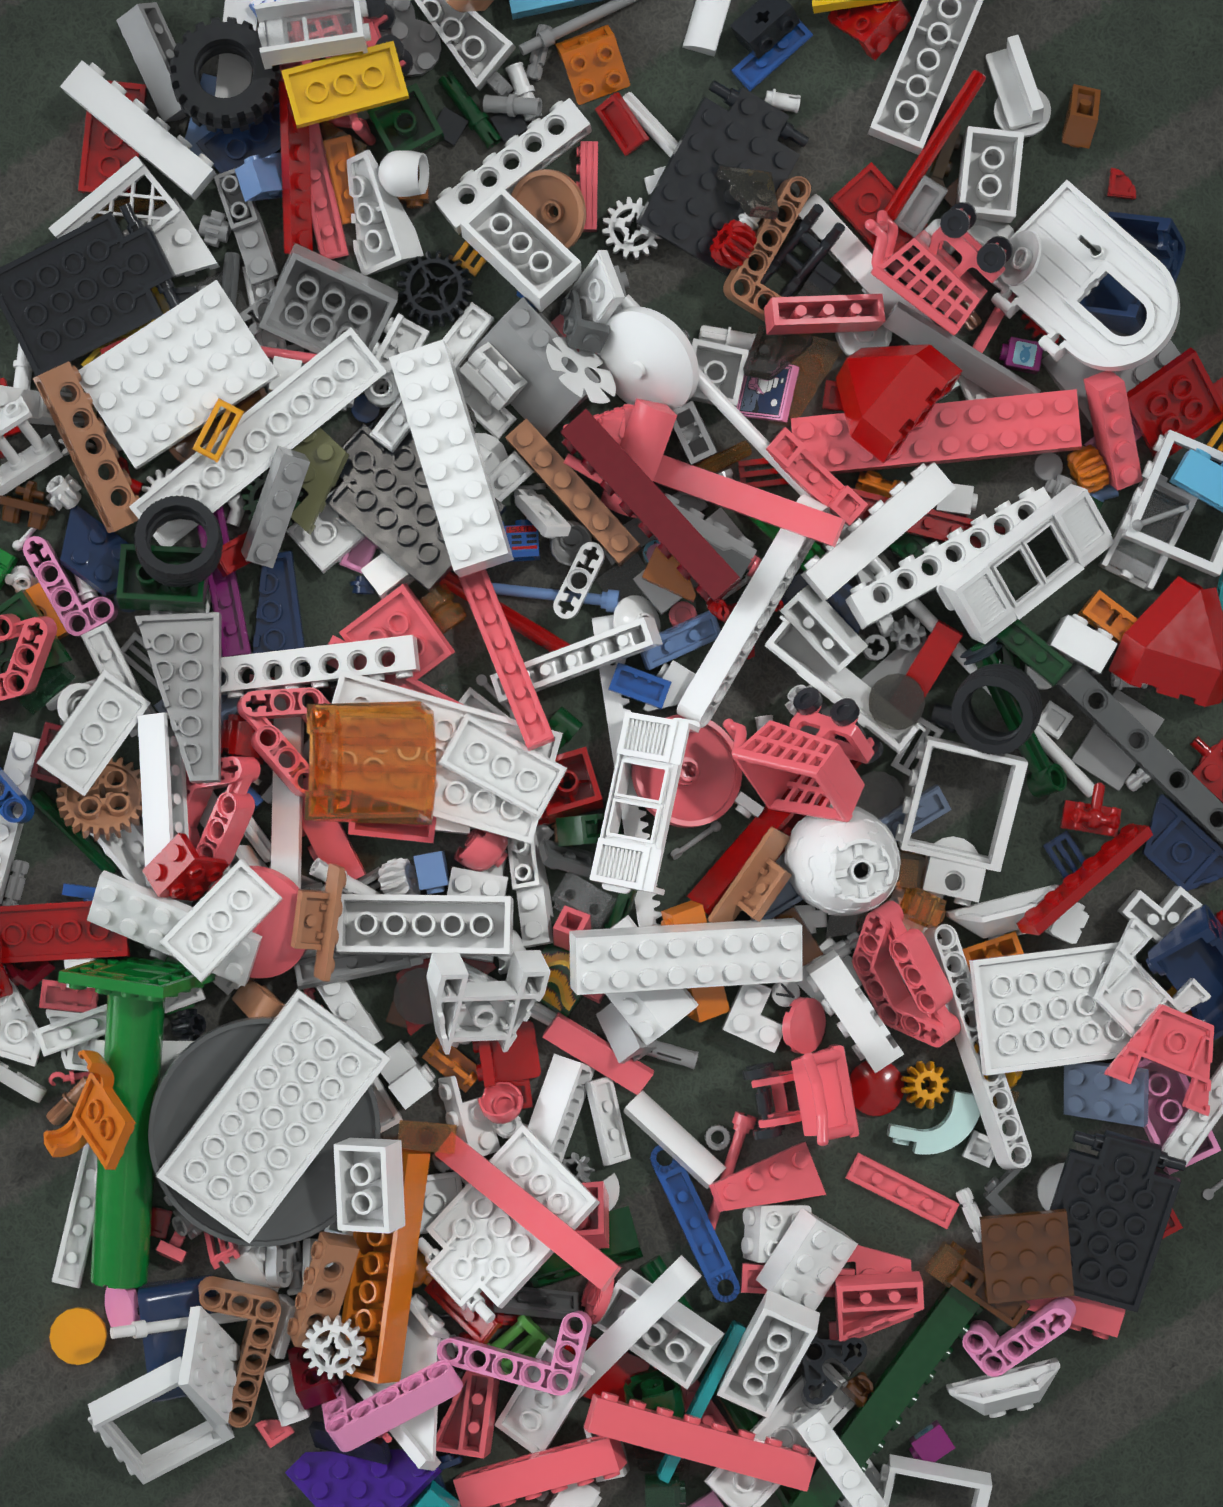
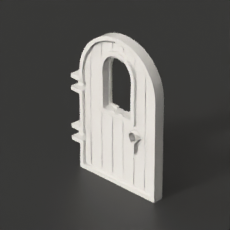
[991,180,1180,371]

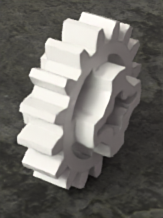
[602,197,662,260]
[302,1315,366,1379]

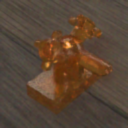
[398,1120,457,1172]

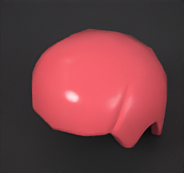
[478,1082,524,1124]

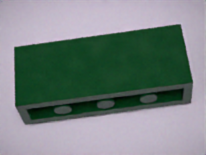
[530,1206,643,1288]

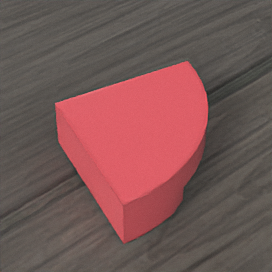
[255,1419,295,1448]

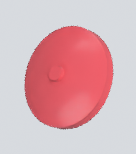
[631,715,742,828]
[206,866,307,978]

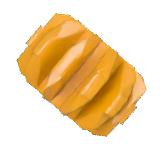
[901,1061,949,1109]

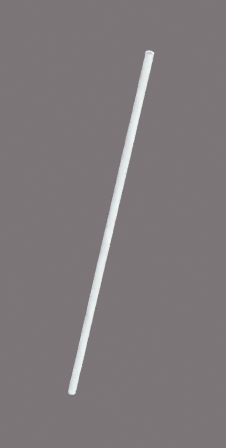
[619,294,1094,798]

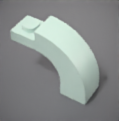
[887,1090,980,1154]

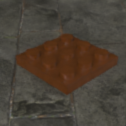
[979,1209,1074,1304]

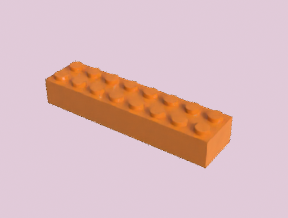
[337,1148,430,1384]

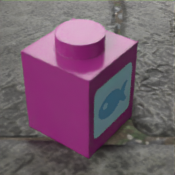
[999,337,1043,375]
[909,1420,955,1462]

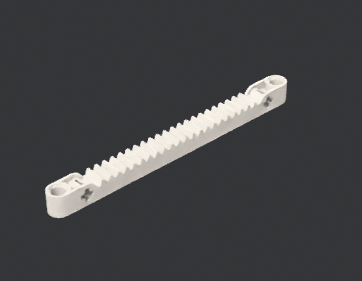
[592,615,662,927]

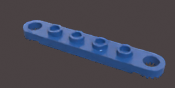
[650,1145,740,1303]

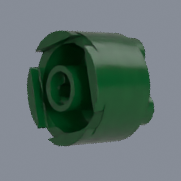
[623,1369,685,1418]

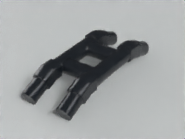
[760,204,845,297]

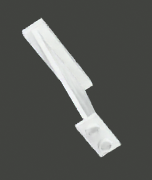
[354,1294,450,1471]

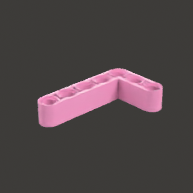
[437,1311,592,1396]
[322,1360,463,1452]

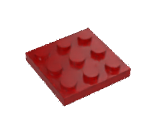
[1127,347,1223,458]

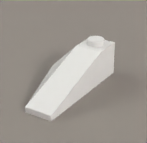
[346,150,424,276]

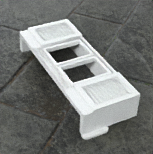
[936,484,1115,644]
[765,615,927,754]
[590,712,701,896]

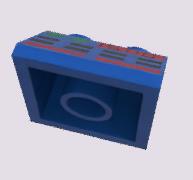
[502,520,540,562]

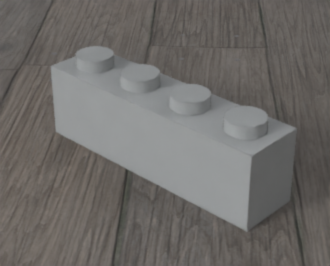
[116,2,187,122]
[241,446,310,568]

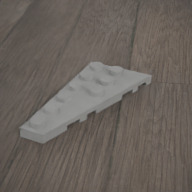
[135,612,221,783]

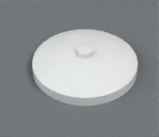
[597,307,699,410]

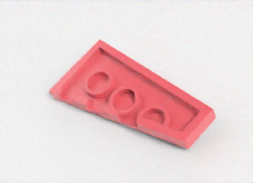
[709,1142,826,1212]

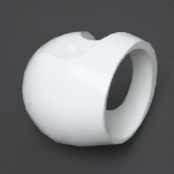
[378,151,429,197]

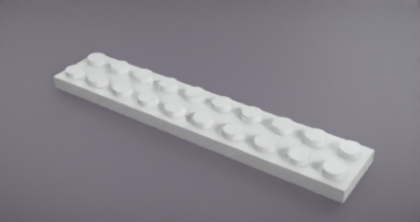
[129,327,387,546]

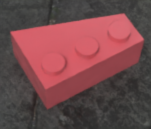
[834,1271,924,1342]

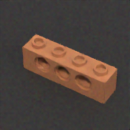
[287,1231,359,1349]

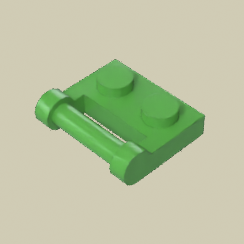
[482,1315,553,1385]

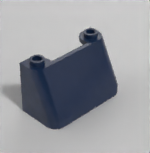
[1079,212,1186,336]
[1146,904,1223,1041]
[138,1274,217,1403]

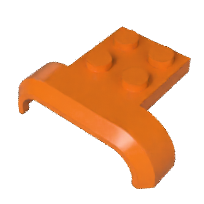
[44,1050,136,1170]

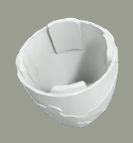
[784,805,901,916]

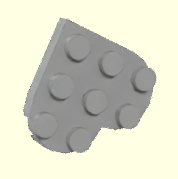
[367,0,442,77]

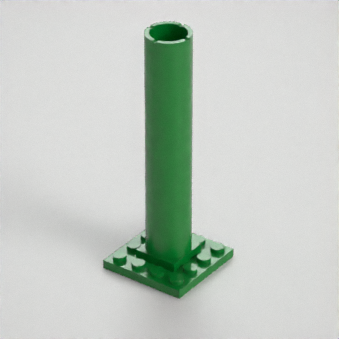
[58,956,216,1289]

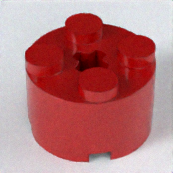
[221,714,274,765]

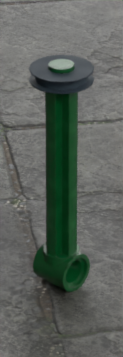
[960,637,1067,798]

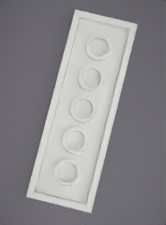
[87,870,263,986]
[704,1356,855,1507]

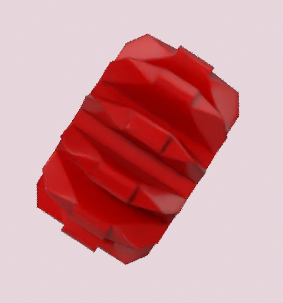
[710,219,757,270]

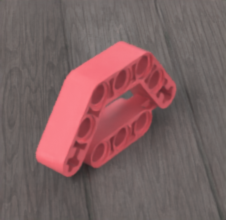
[0,614,57,702]
[237,687,352,815]
[185,756,260,891]
[852,900,961,1048]

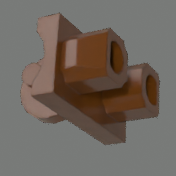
[0,480,56,530]

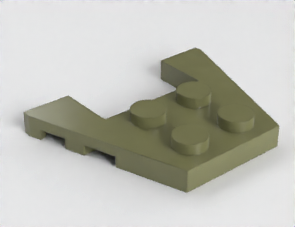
[291,427,349,535]

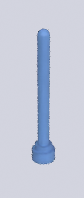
[492,583,620,613]

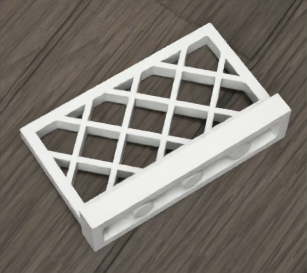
[48,156,182,238]

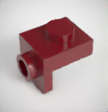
[4,960,55,990]

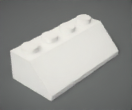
[605,915,699,1046]

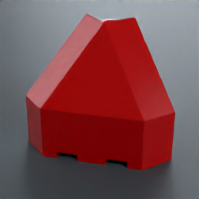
[835,344,963,463]
[1109,576,1223,707]

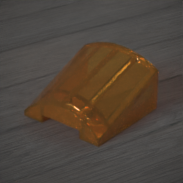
[305,701,436,825]

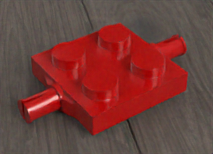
[1190,736,1223,803]

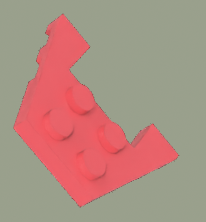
[1104,1004,1214,1116]
[828,1245,914,1341]

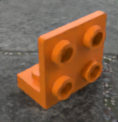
[555,25,630,105]

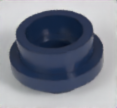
[350,576,375,595]

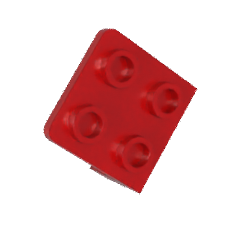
[828,0,912,61]
[142,833,229,901]
[472,1021,541,1087]

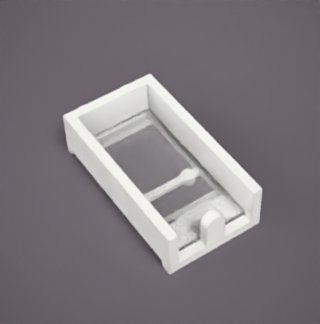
[254,0,372,69]
[1098,474,1198,591]

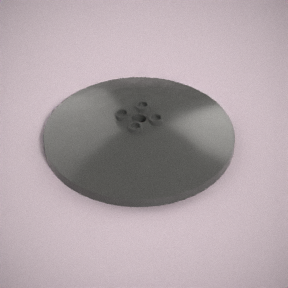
[148,1016,381,1247]

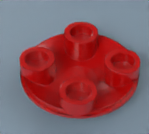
[850,1061,904,1116]

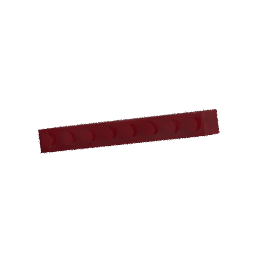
[560,409,741,604]

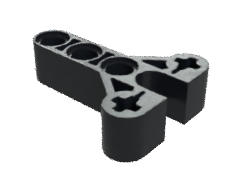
[800,1335,867,1409]

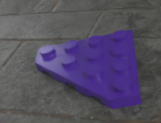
[285,1449,442,1507]

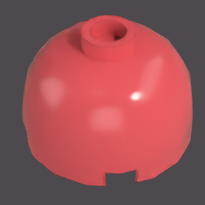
[454,828,508,872]

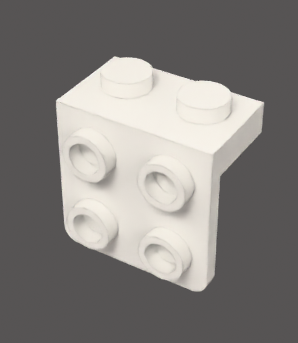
[741,1204,812,1263]

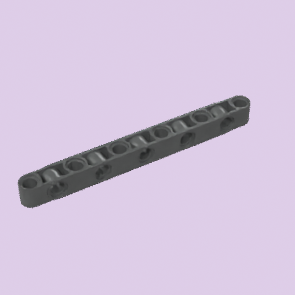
[1057,662,1223,848]

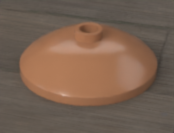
[511,169,586,249]

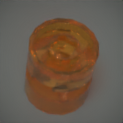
[419,583,468,634]

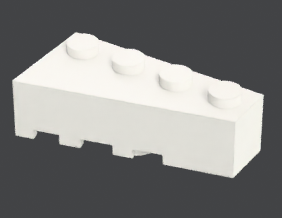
[415,0,516,90]
[806,949,904,1073]

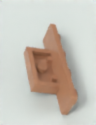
[708,827,792,923]
[291,863,347,982]

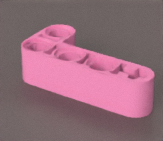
[23,536,118,637]
[962,1297,1076,1377]

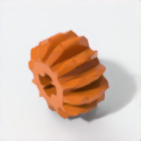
[1067,444,1109,493]

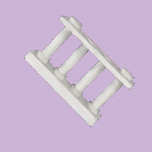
[0,397,63,496]

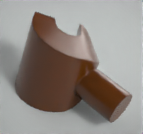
[840,1372,873,1408]

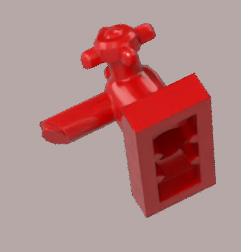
[1060,782,1122,837]

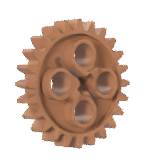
[56,757,142,841]

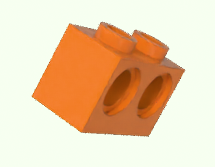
[1077,590,1137,647]

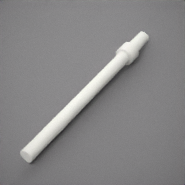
[110,1307,272,1339]

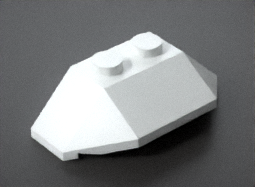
[945,884,1059,940]
[946,1357,1060,1418]

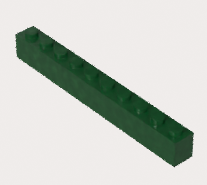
[787,1274,984,1507]

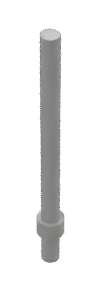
[519,0,638,56]

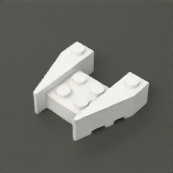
[426,950,551,1055]

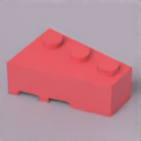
[436,1365,500,1459]

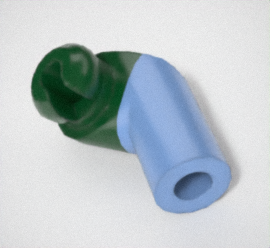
[1089,484,1119,512]

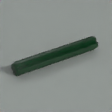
[31,790,119,874]

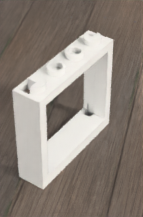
[1120,430,1223,577]
[895,735,1028,872]
[88,1356,234,1485]
[877,1454,992,1507]

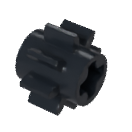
[171,1008,206,1041]

